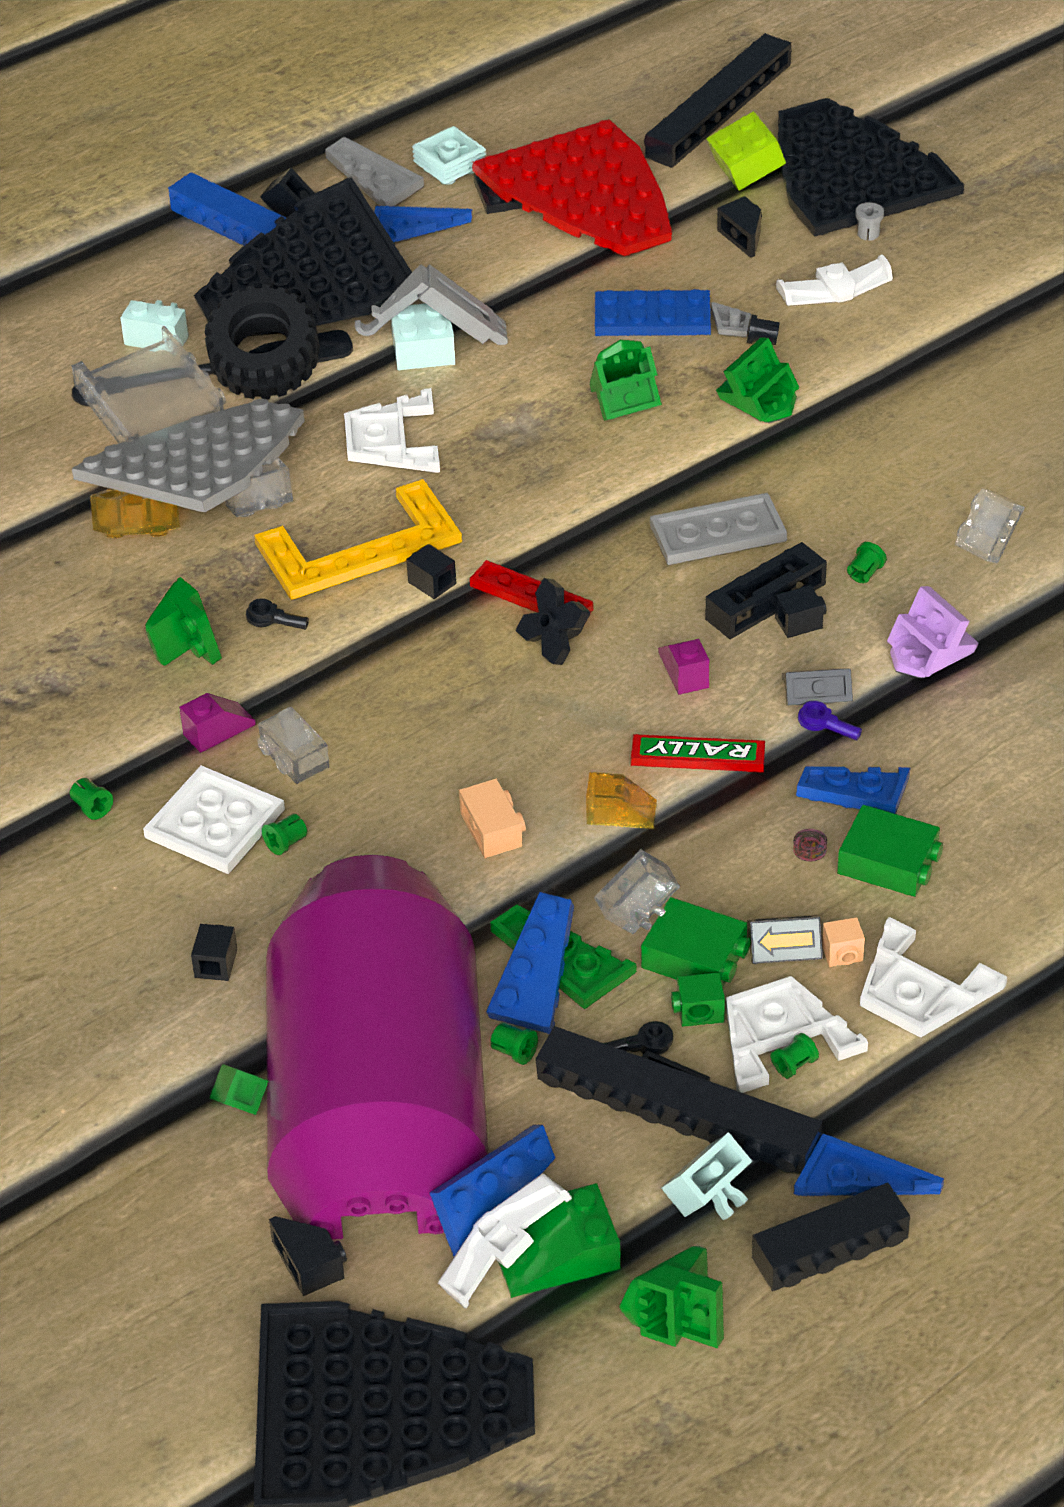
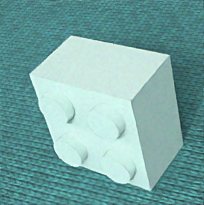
[391,303,455,370]

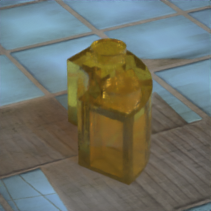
[90,489,180,538]

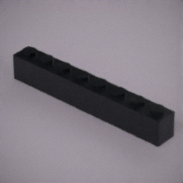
[644,33,792,168]
[535,1026,823,1174]

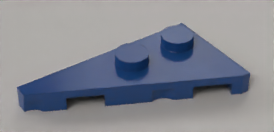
[374,206,472,242]
[794,1133,944,1196]

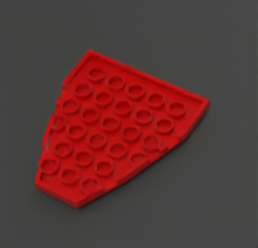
[472,119,672,256]

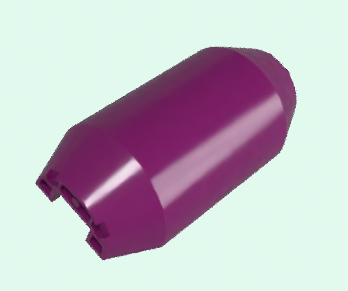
[266,855,489,1240]

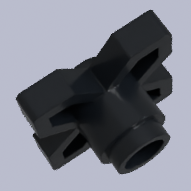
[516,578,590,665]

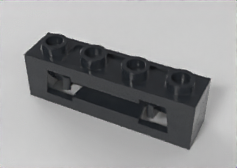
[705,542,827,640]

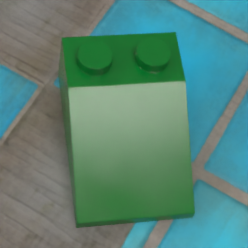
[498,1183,621,1298]

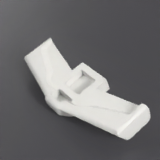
[776,254,893,306]
[438,1173,572,1309]

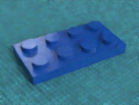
[595,289,711,336]

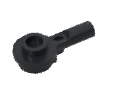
[246,599,309,630]
[604,1021,673,1055]

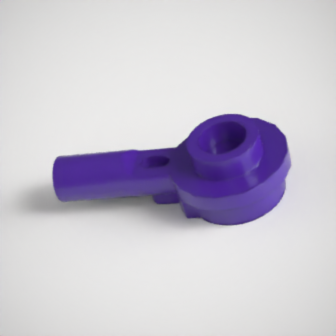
[797,701,862,741]

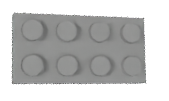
[650,493,787,565]

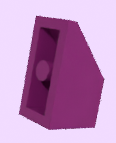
[658,639,710,695]
[179,693,256,753]

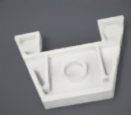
[344,388,440,472]
[860,917,1007,1038]
[726,976,868,1093]

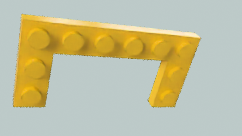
[254,479,462,600]

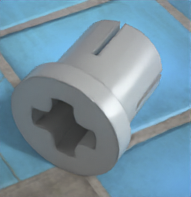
[856,202,884,240]

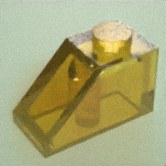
[586,772,657,829]

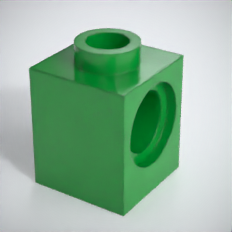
[671,972,725,1027]

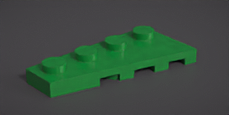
[490,904,637,1009]

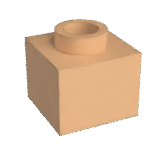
[822,917,865,967]

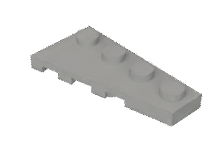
[325,137,424,206]

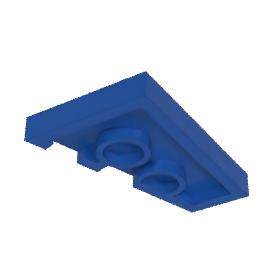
[796,766,910,814]

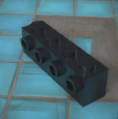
[752,1182,910,1292]

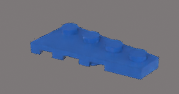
[486,892,574,1034]
[430,1125,555,1257]

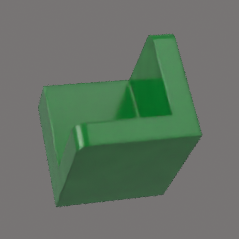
[210,1064,269,1115]

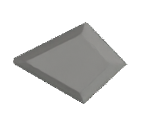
[711,302,751,337]

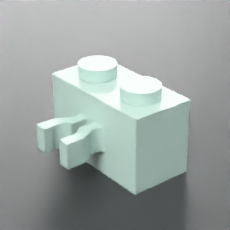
[120,300,189,354]
[661,1132,752,1220]

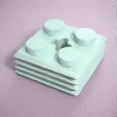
[412,126,486,185]

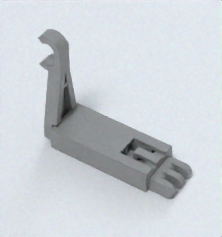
[355,265,508,345]

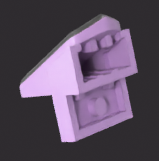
[887,586,978,678]

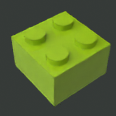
[706,111,786,191]

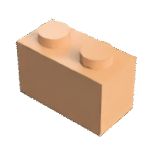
[459,778,526,858]

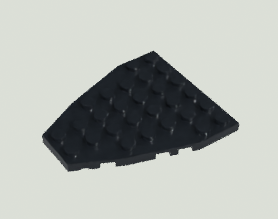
[778,98,964,237]
[194,177,412,337]
[254,1301,535,1507]

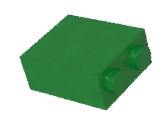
[837,804,943,897]
[641,897,751,987]

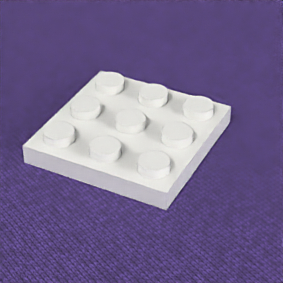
[143,765,285,874]

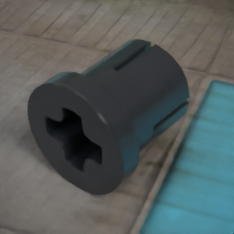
[747,315,780,345]

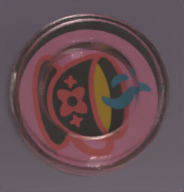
[793,829,827,862]

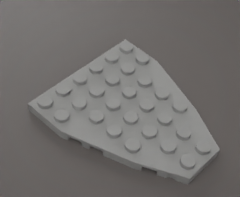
[72,399,305,513]

